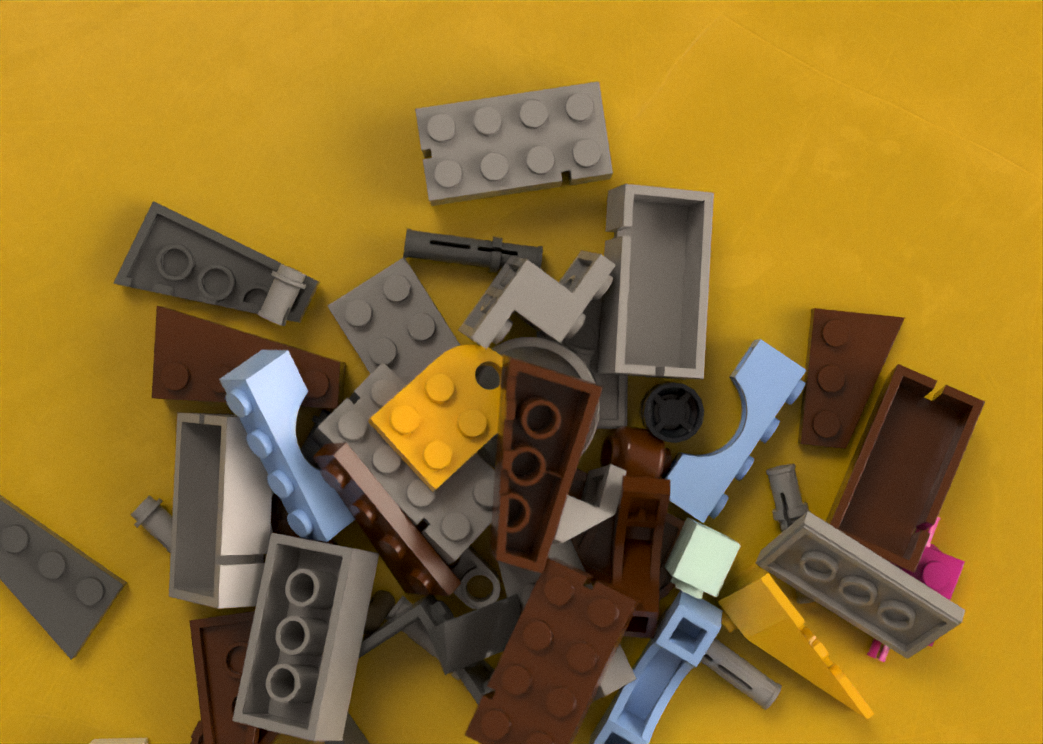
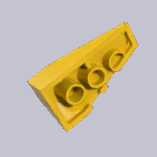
[713,563,874,719]

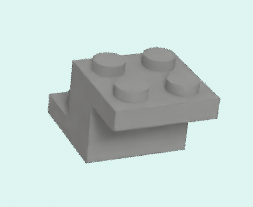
[458,250,616,349]

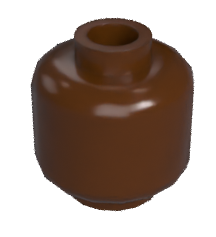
[600,426,672,479]

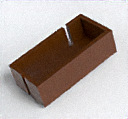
[825,364,985,575]
[465,557,641,744]

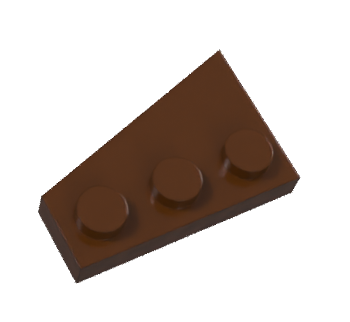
[189,611,260,744]

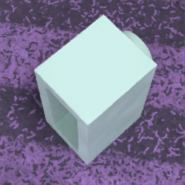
[664,517,741,599]

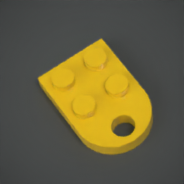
[368,344,503,492]

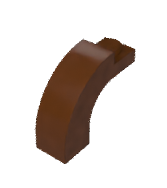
[610,476,670,639]

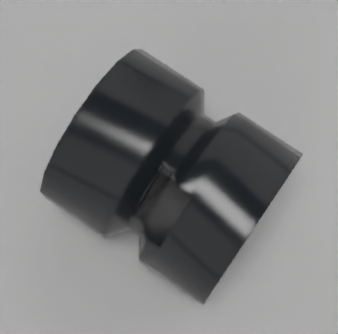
[639,382,704,443]

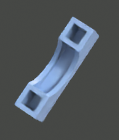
[661,339,806,523]
[219,350,355,542]
[589,590,722,744]

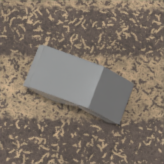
[552,464,626,545]

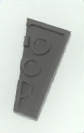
[113,201,320,323]
[0,495,127,659]

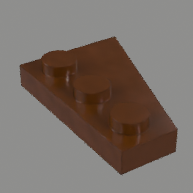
[798,308,905,449]

